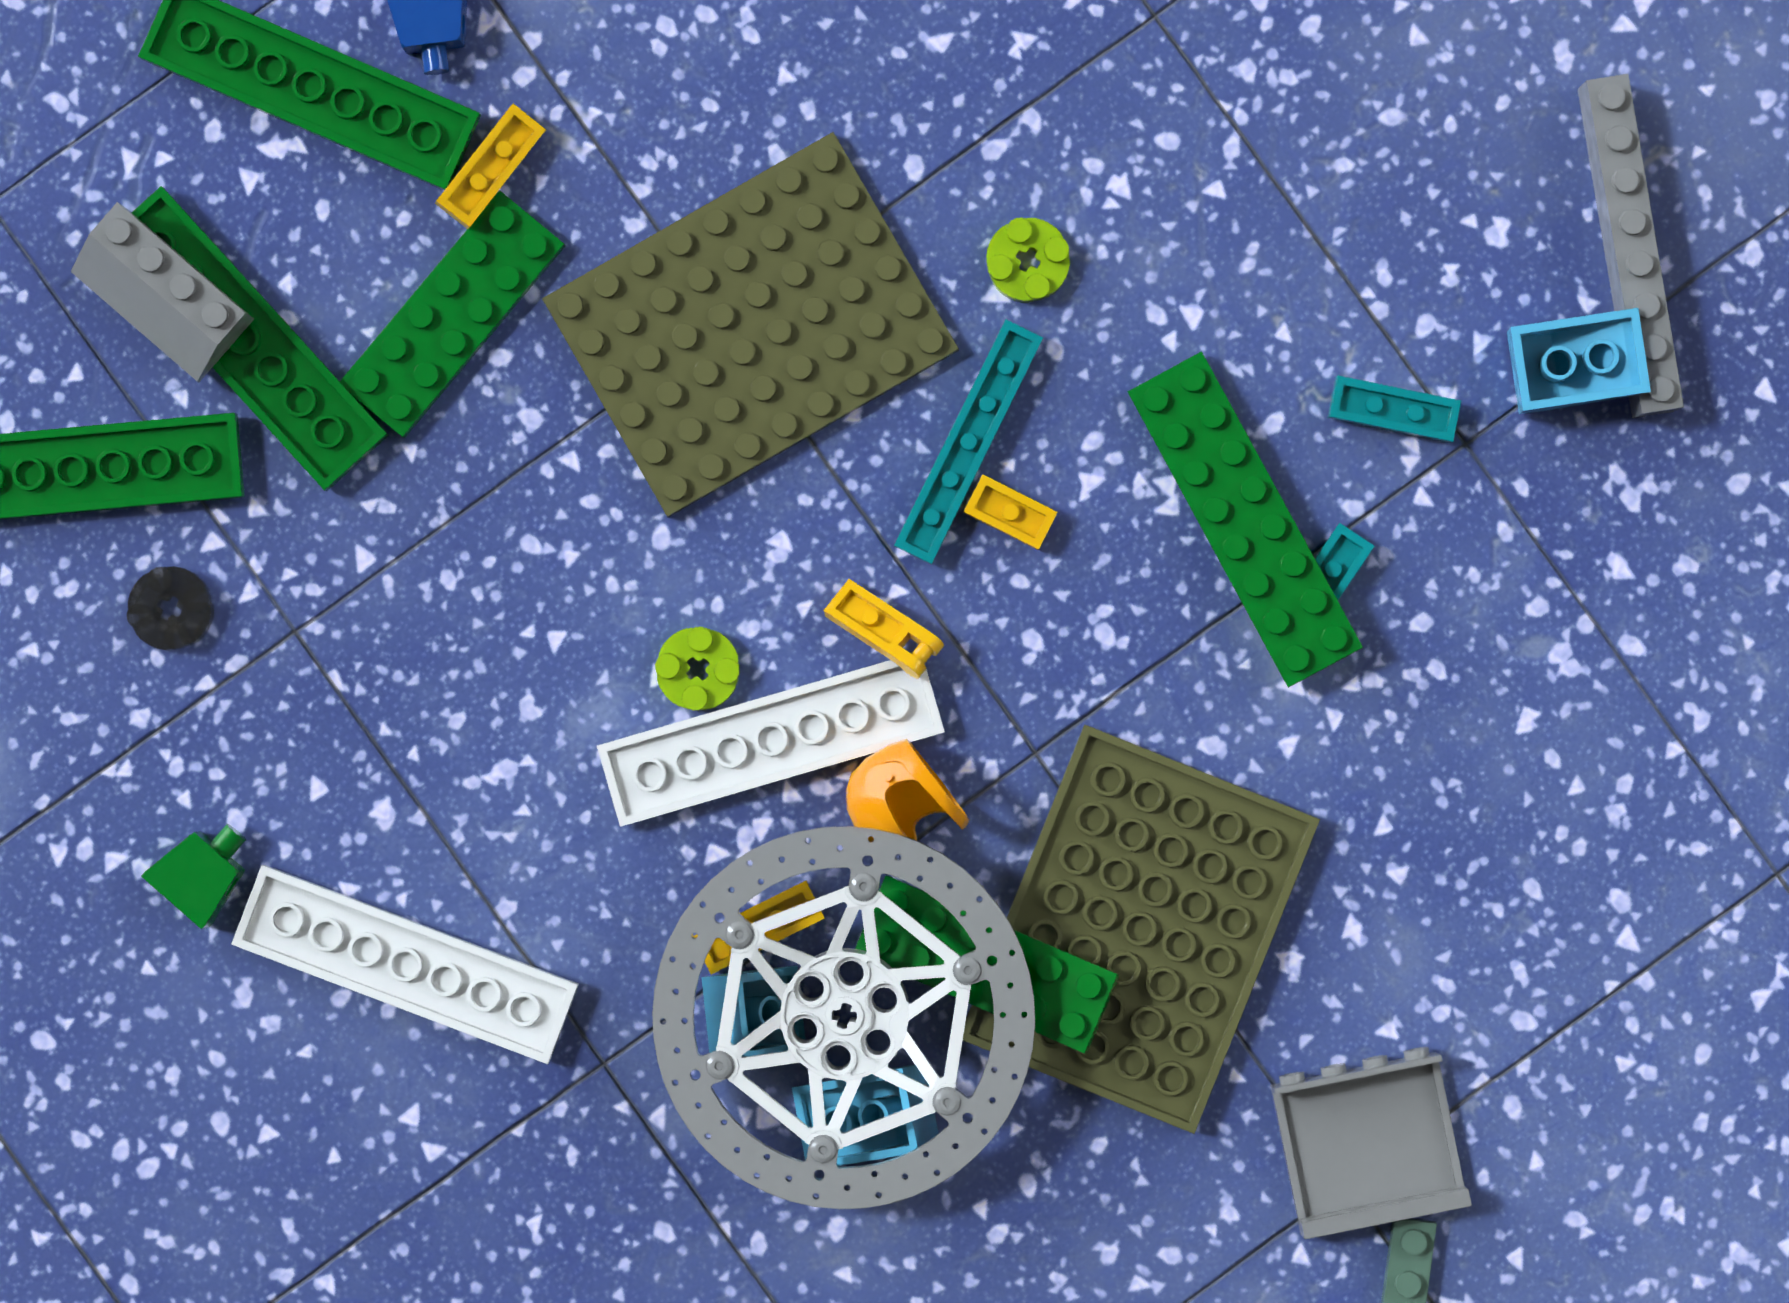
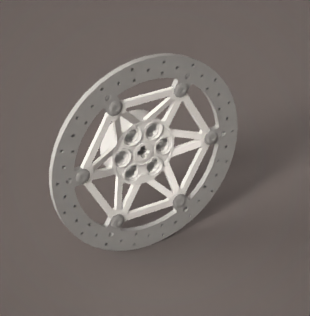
[652,826,1035,1209]

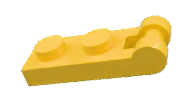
[824,579,944,679]

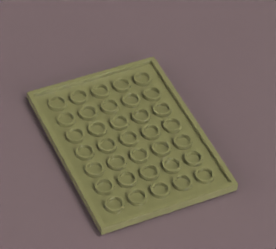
[542,132,959,517]
[963,724,1320,1134]

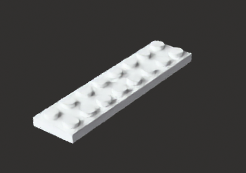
[597,660,945,827]
[231,865,579,1064]

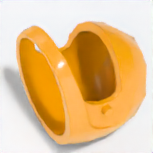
[846,739,970,842]

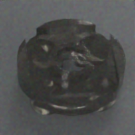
[127,566,214,650]

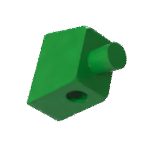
[141,824,246,929]

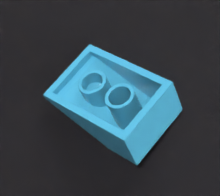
[1507,308,1651,415]
[792,1064,938,1166]

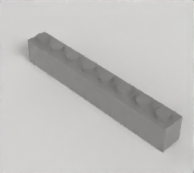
[1577,74,1684,419]

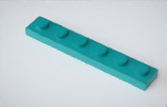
[894,319,1043,565]

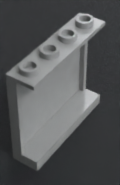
[1270,1047,1472,1239]

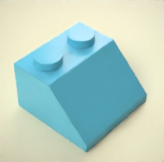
[701,966,805,1057]

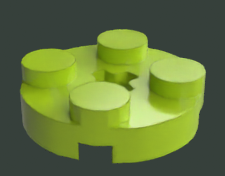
[986,218,1070,303]
[655,626,740,711]

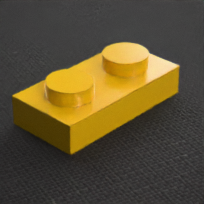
[963,474,1058,550]

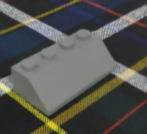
[71,202,254,382]

